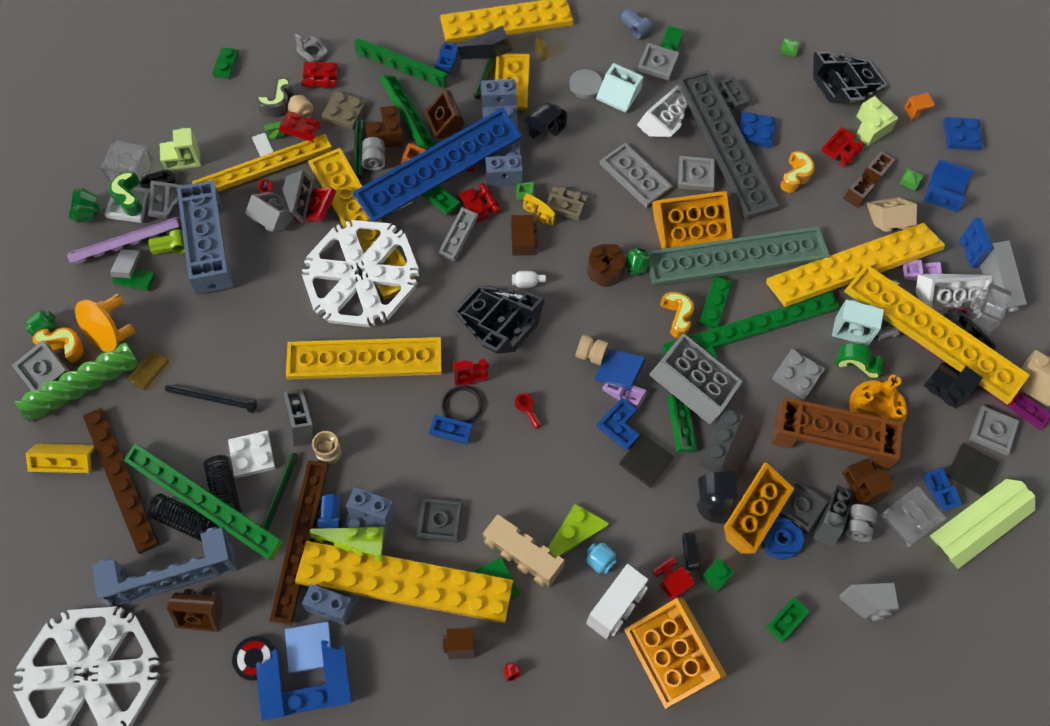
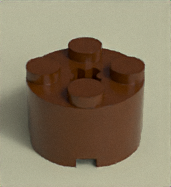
[587,244,626,287]

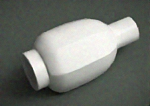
[512,271,546,288]

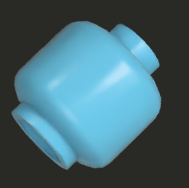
[586,543,617,574]

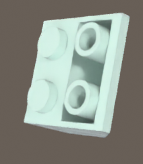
[596,63,643,113]

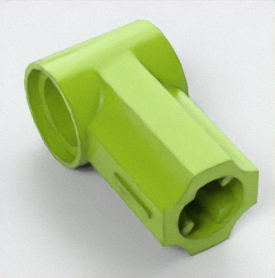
[148,230,185,255]

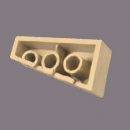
[483,514,564,588]

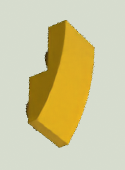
[523,193,555,226]

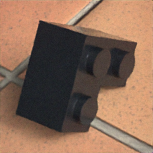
[923,362,983,409]

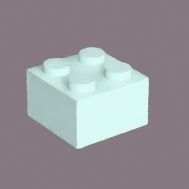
[832,299,884,346]

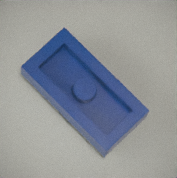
[429,415,473,445]

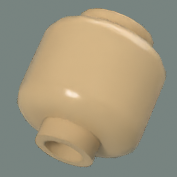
[288,95,313,118]

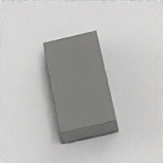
[110,249,141,278]

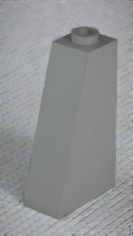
[980,240,1027,313]

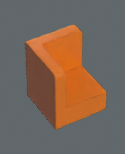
[904,93,935,121]

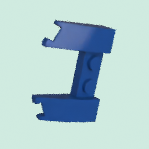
[256,640,353,721]

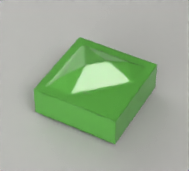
[780,38,800,57]
[264,122,285,140]
[899,168,924,191]
[516,182,535,200]

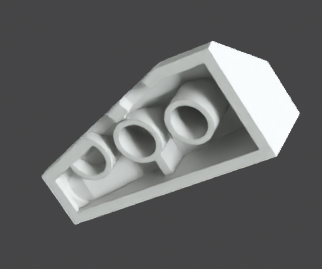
[637,85,688,137]
[916,273,993,314]

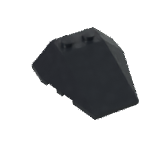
[813,51,888,103]
[454,286,545,354]

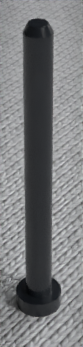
[165,385,257,413]

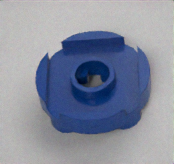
[761,518,804,560]

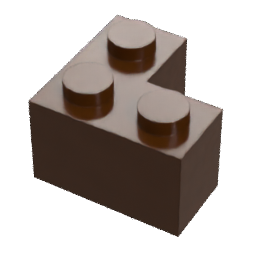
[365,105,404,148]
[842,458,895,506]

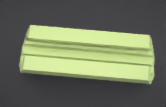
[929,479,1035,569]

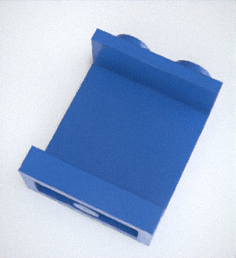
[923,159,974,212]

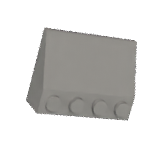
[649,333,742,424]

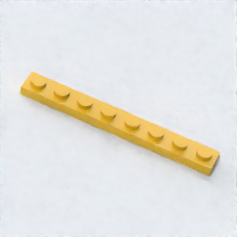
[192,134,332,192]

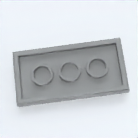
[600,142,673,208]

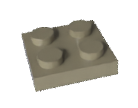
[321,91,367,130]

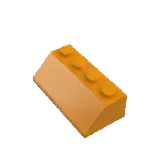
[724,462,794,554]

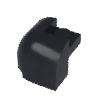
[524,103,568,139]
[697,471,737,524]

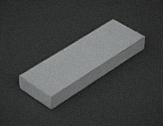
[438,207,479,262]

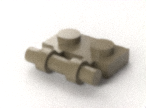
[546,186,588,221]

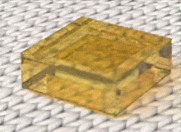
[535,36,547,61]

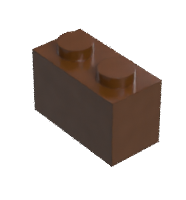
[511,215,538,256]
[443,627,475,659]

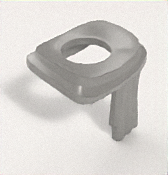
[295,34,328,62]

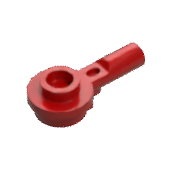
[514,393,542,429]

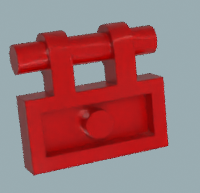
[301,62,338,88]
[821,127,864,167]
[458,183,501,224]
[453,358,489,386]

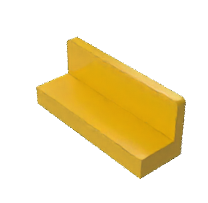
[25,443,96,473]

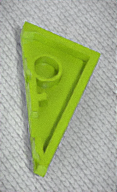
[548,504,609,559]
[310,527,384,561]

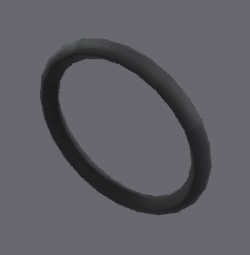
[442,386,483,423]

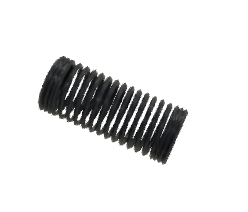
[203,455,242,513]
[147,493,215,542]

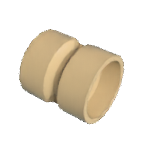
[575,334,609,366]
[312,431,342,465]

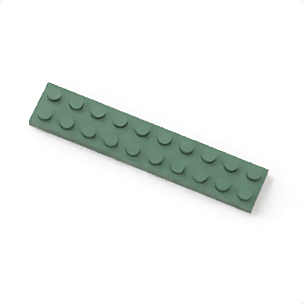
[648,226,830,286]

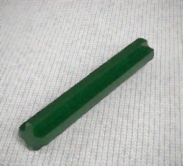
[354,119,365,179]

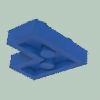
[596,398,640,451]

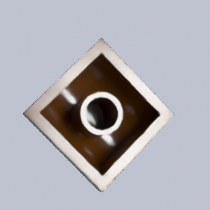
[425,89,464,139]
[167,589,222,632]

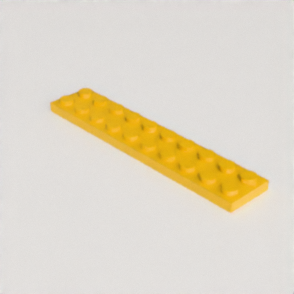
[308,148,417,300]
[766,222,945,307]
[844,264,1030,405]
[295,541,513,624]

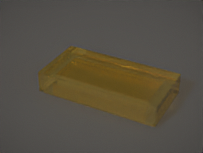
[127,350,169,391]

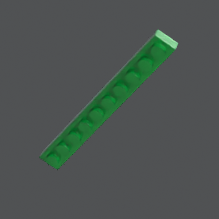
[662,292,840,354]
[124,443,284,561]

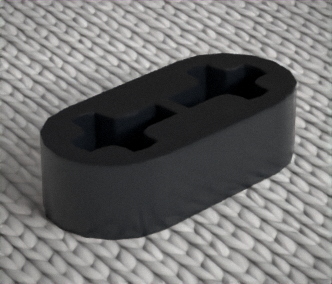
[140,170,176,189]
[682,532,699,572]

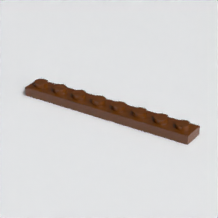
[83,407,160,554]
[269,460,329,625]

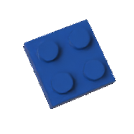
[739,112,776,148]
[943,117,983,151]
[960,217,993,268]

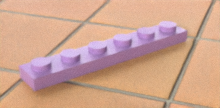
[67,217,179,264]

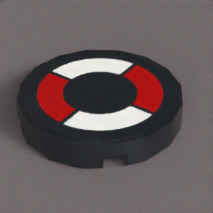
[232,636,275,681]

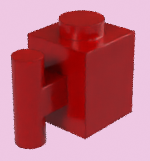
[652,557,695,601]

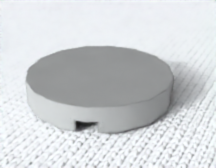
[569,69,602,99]

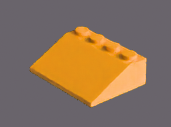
[652,191,733,249]
[624,598,727,709]

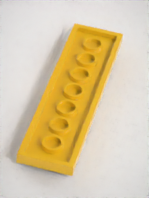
[440,0,573,43]
[286,337,442,380]

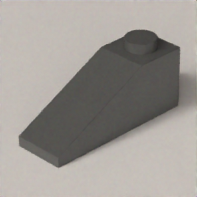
[283,170,314,223]
[283,389,314,447]

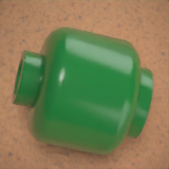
[625,247,651,276]
[25,310,57,336]

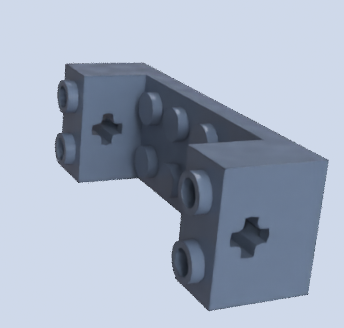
[481,79,522,187]
[177,180,234,295]
[302,487,395,626]
[92,527,238,607]

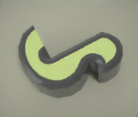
[256,77,293,117]

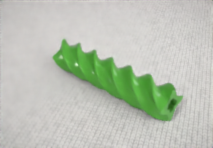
[14,343,140,422]

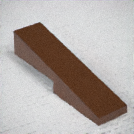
[843,151,896,208]

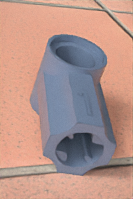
[620,8,653,39]

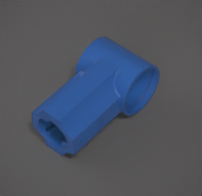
[317,494,341,529]

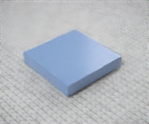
[285,622,332,674]

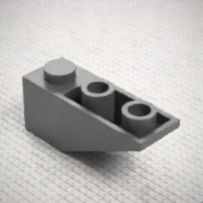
[813,486,855,548]

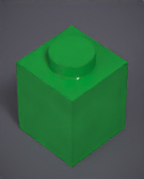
[661,25,684,51]
[701,558,734,593]

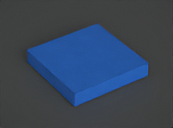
[595,349,645,390]

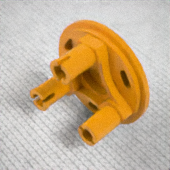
[75,294,135,352]
[849,375,908,424]

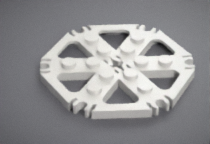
[302,220,420,327]
[13,606,160,726]

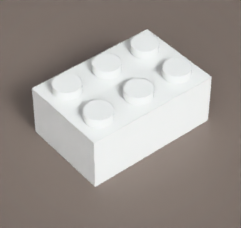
[586,564,648,640]

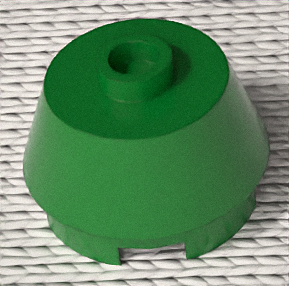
[69,187,100,223]

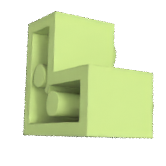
[856,96,898,147]
[160,128,201,170]

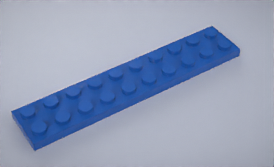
[353,107,522,222]

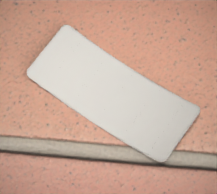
[252,133,273,157]

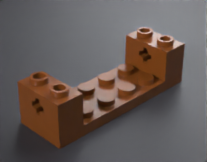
[771,397,903,470]

